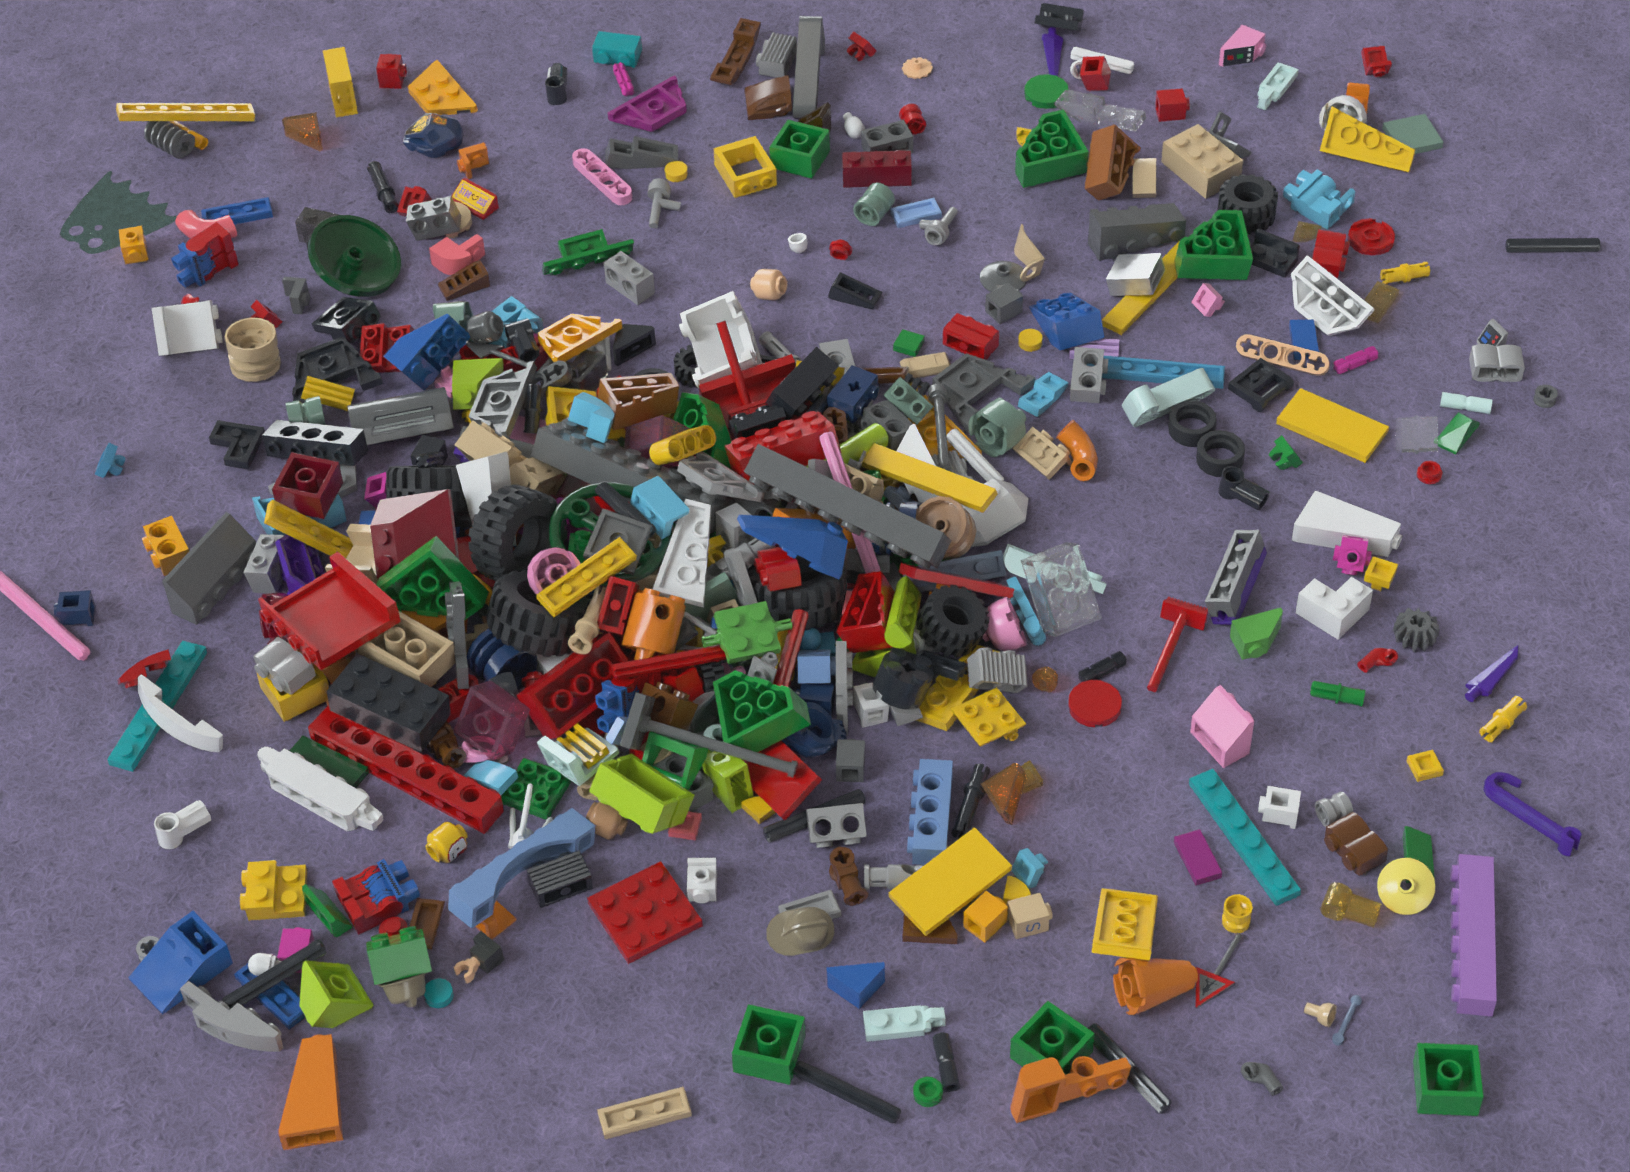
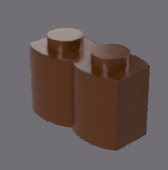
[1324,812,1388,876]

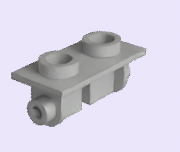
[747,652,778,684]

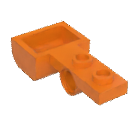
[1010,1056,1131,1123]

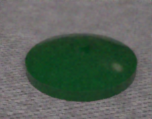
[308,215,401,297]

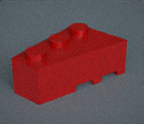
[837,571,895,653]

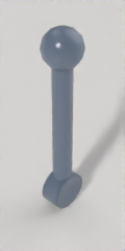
[1332,995,1362,1045]

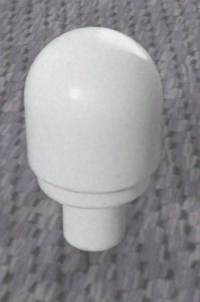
[843,112,865,139]
[248,953,281,976]

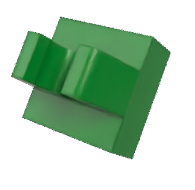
[1269,435,1303,470]

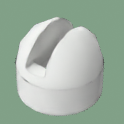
[1070,60,1082,79]
[788,233,808,253]

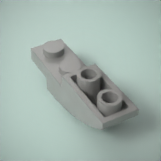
[180,981,284,1052]

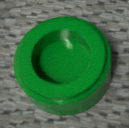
[913,1077,943,1107]

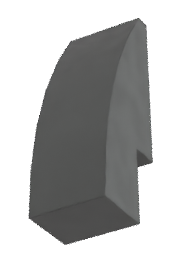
[605,136,678,169]

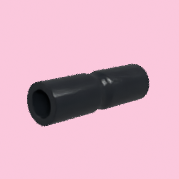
[932,1032,960,1092]

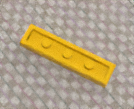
[264,499,354,558]
[536,537,637,617]

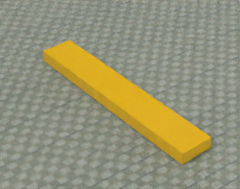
[116,103,255,121]
[1102,242,1179,335]
[862,443,998,513]

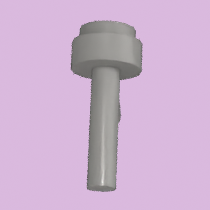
[647,178,681,228]
[919,207,958,245]

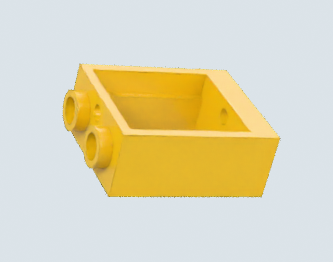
[323,47,358,117]
[713,136,777,198]

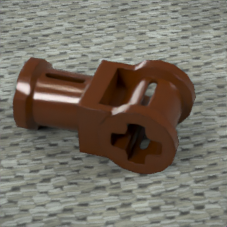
[426,721,466,769]
[829,847,868,906]

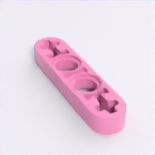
[572,148,632,205]

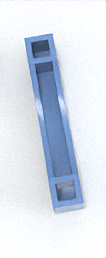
[448,808,596,928]

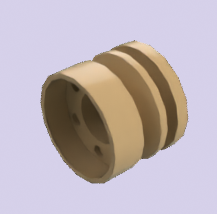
[225,318,281,382]

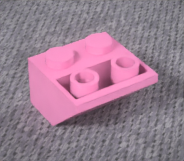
[1190,685,1254,768]

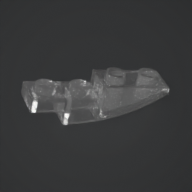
[1055,90,1146,131]

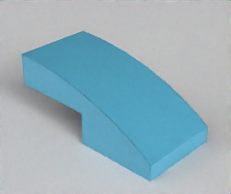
[1018,372,1069,417]
[463,760,518,795]

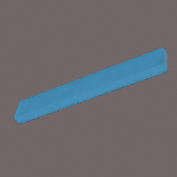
[1086,356,1225,389]

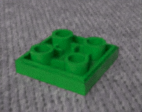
[501,758,572,820]

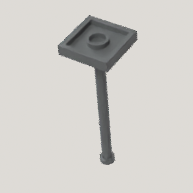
[620,692,798,778]

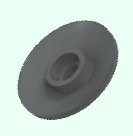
[980,261,1027,292]

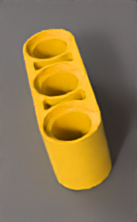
[649,425,716,465]

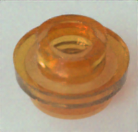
[1032,667,1058,693]

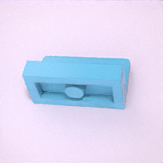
[630,476,690,539]

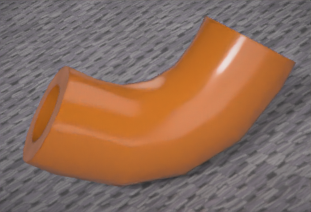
[1056,420,1098,481]

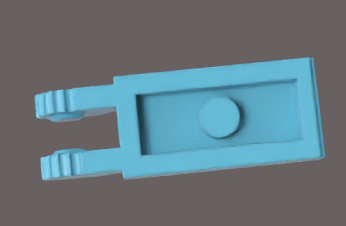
[1006,577,1046,646]

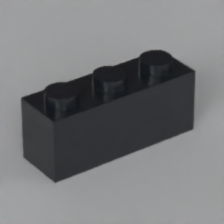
[765,347,839,420]

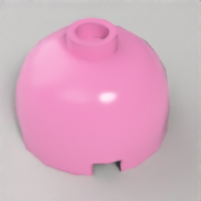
[527,548,580,595]
[983,597,1027,651]

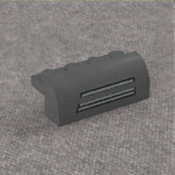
[347,387,454,445]

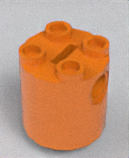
[621,588,686,660]

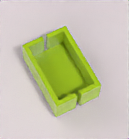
[589,754,695,834]

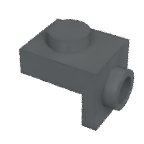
[282,277,310,315]

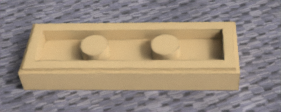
[597,1087,692,1139]

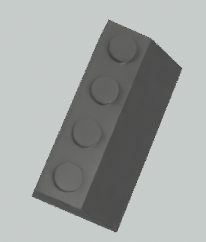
[162,512,256,625]

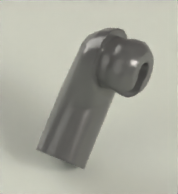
[1241,1062,1284,1096]

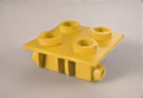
[951,687,1026,747]

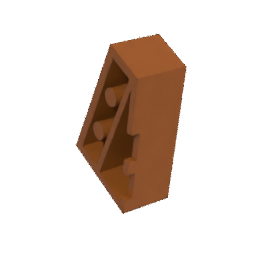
[598,373,679,431]

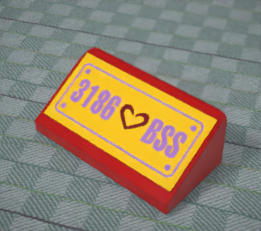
[451,178,499,220]

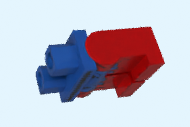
[171,222,239,288]
[595,671,661,733]
[332,859,420,935]

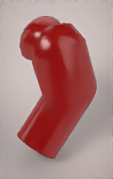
[1357,648,1398,673]

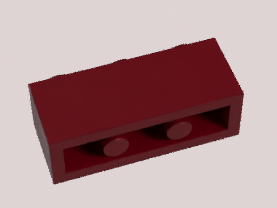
[842,150,912,188]

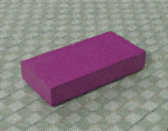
[1174,829,1222,886]

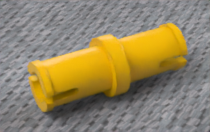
[1380,262,1430,284]
[1479,696,1527,742]

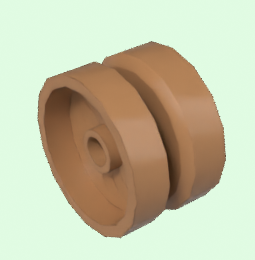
[916,496,976,560]

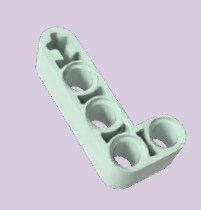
[1121,368,1215,427]

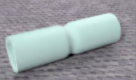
[1440,392,1492,414]

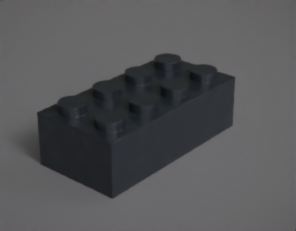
[327,653,451,753]

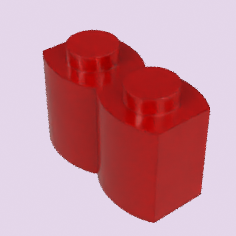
[1312,229,1350,278]
[754,547,802,591]

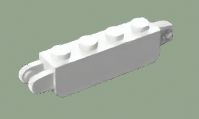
[257,746,383,831]

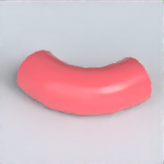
[175,210,237,239]

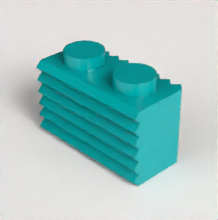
[592,31,642,68]

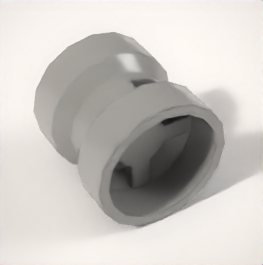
[1315,792,1353,827]

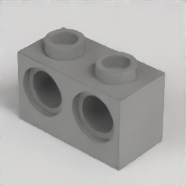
[604,251,655,305]
[1070,347,1109,403]
[244,534,284,594]
[806,803,867,848]

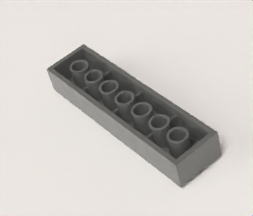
[531,419,736,534]
[744,444,952,570]

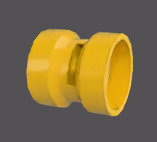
[1222,894,1253,933]

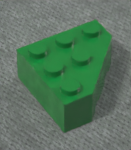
[1015,109,1089,188]
[1174,210,1253,280]
[663,392,731,470]
[376,536,489,620]
[713,670,811,760]

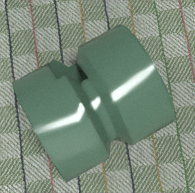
[853,183,895,226]
[285,396,326,425]

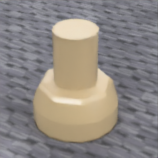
[1304,1002,1337,1027]

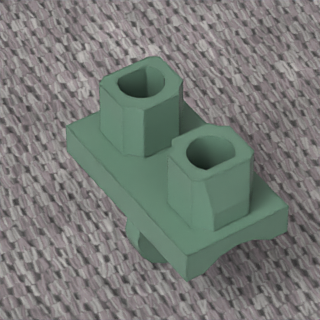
[884,377,934,425]

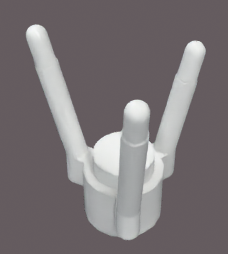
[508,784,553,849]

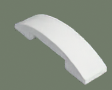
[138,674,223,752]

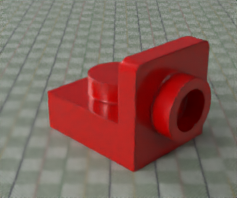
[397,186,432,217]

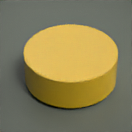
[665,161,688,182]
[1018,329,1043,352]

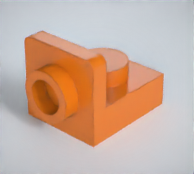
[1346,83,1370,116]
[457,142,489,180]

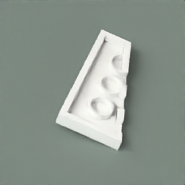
[653,499,711,608]

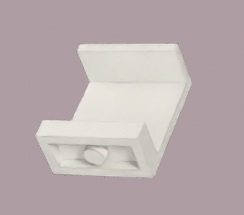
[152,300,223,356]

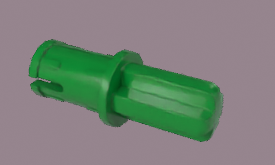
[1310,681,1366,707]

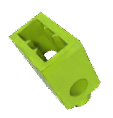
[702,749,754,813]

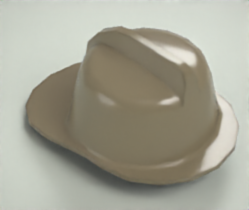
[766,907,834,956]
[377,973,427,1007]

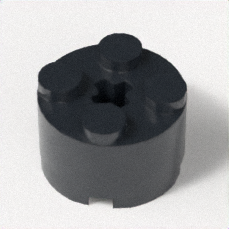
[872,647,934,710]

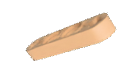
[1236,334,1330,376]

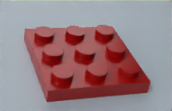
[587,861,703,964]

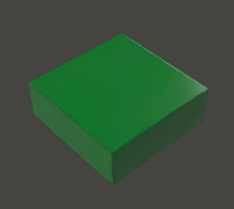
[893,329,925,357]

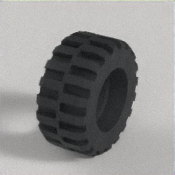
[386,465,469,512]
[468,485,567,581]
[748,555,847,630]
[486,570,591,657]

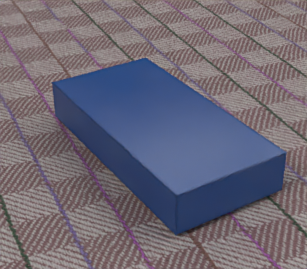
[1289,319,1319,360]

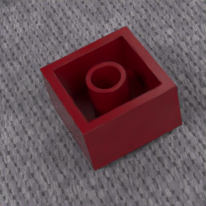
[272,453,343,519]

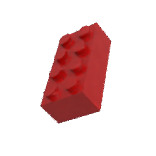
[725,411,841,485]
[516,632,628,739]

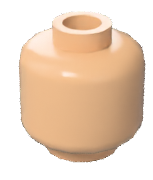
[750,269,787,300]

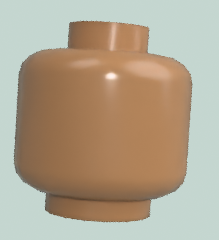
[586,801,628,840]

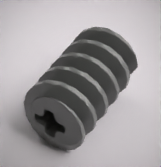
[144,121,195,159]

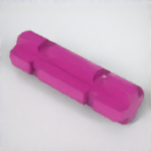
[613,62,634,97]
[1333,346,1379,374]

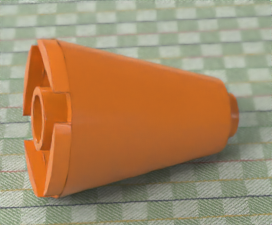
[1113,957,1198,1015]

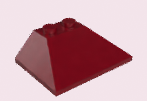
[370,489,459,579]

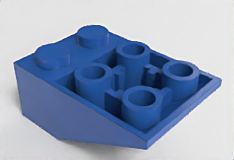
[1029,293,1104,351]
[384,314,470,391]
[128,911,233,1015]

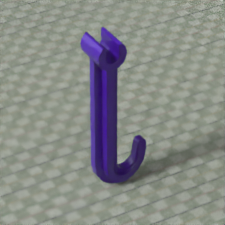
[1483,772,1582,857]

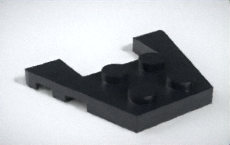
[292,337,384,403]

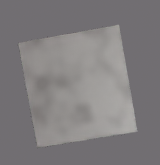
[1106,253,1165,296]

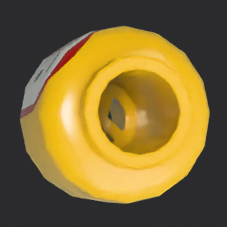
[425,822,468,863]

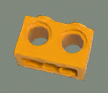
[142,516,189,576]

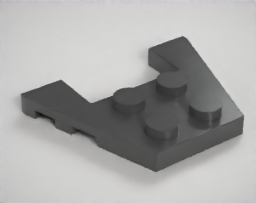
[932,353,1035,434]
[445,581,469,689]

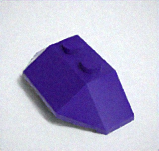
[275,534,325,595]

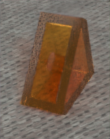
[282,112,323,151]
[981,763,1027,825]

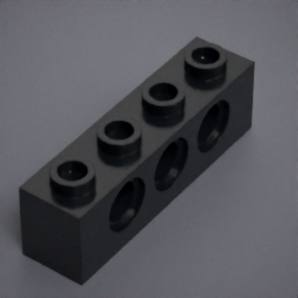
[262,420,368,466]

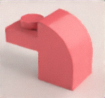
[429,234,485,275]

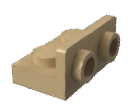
[1013,427,1072,480]

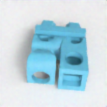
[1283,169,1355,230]
[471,296,544,351]

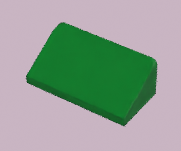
[1402,826,1435,883]
[302,884,353,938]

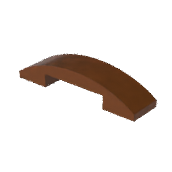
[710,18,761,85]

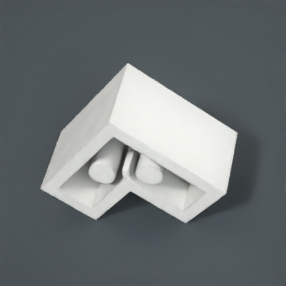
[1296,577,1373,640]

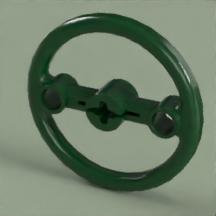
[549,482,672,586]

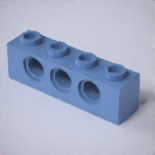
[907,759,953,865]

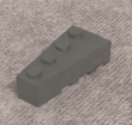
[1088,203,1186,261]

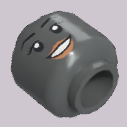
[467,311,504,344]

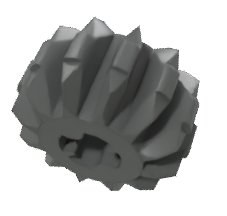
[1393,607,1440,652]

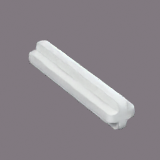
[1071,47,1134,74]
[946,428,1004,482]

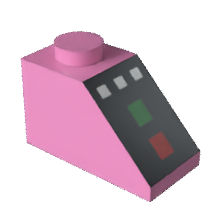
[1219,25,1266,67]

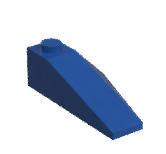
[737,514,848,579]

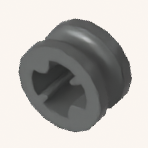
[1533,385,1558,408]

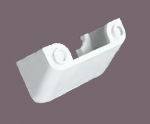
[679,291,762,388]

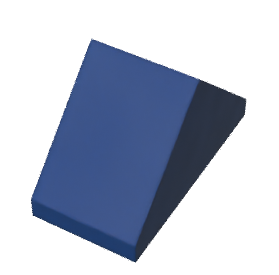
[827,962,885,1009]

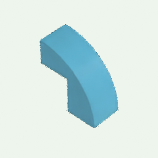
[568,392,614,443]

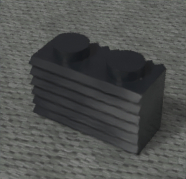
[526,850,593,908]

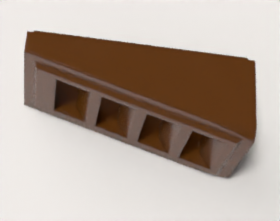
[438,260,490,301]

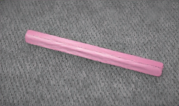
[819,432,880,573]
[0,571,91,661]

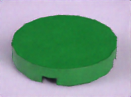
[1024,74,1069,109]

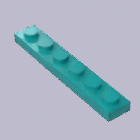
[107,640,208,772]
[1189,769,1301,906]

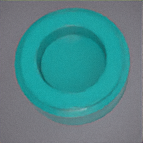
[424,978,454,1008]

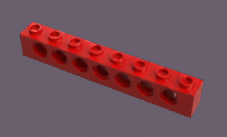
[308,705,504,834]

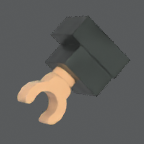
[454,931,505,983]

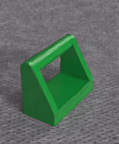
[642,731,708,790]

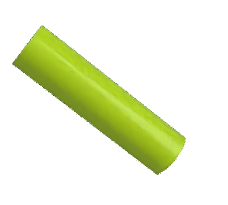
[806,423,888,467]
[885,576,922,648]

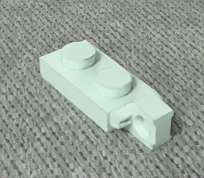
[1257,62,1299,110]
[863,1005,946,1041]

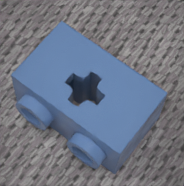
[798,649,836,684]

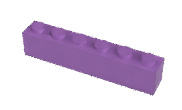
[1450,854,1497,1017]

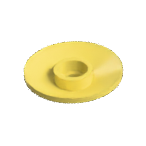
[1377,858,1435,915]

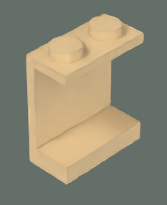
[325,524,378,584]

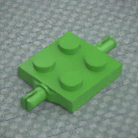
[702,601,792,664]

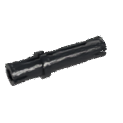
[367,161,399,213]
[951,764,991,839]

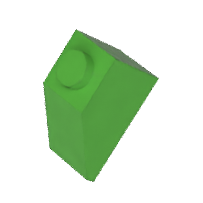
[1230,607,1283,660]

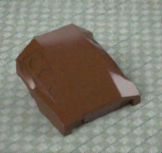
[744,75,792,120]

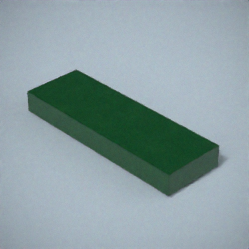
[289,735,369,788]

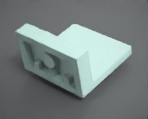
[537,728,619,786]

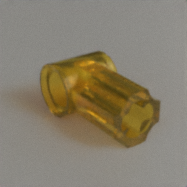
[1320,882,1382,928]

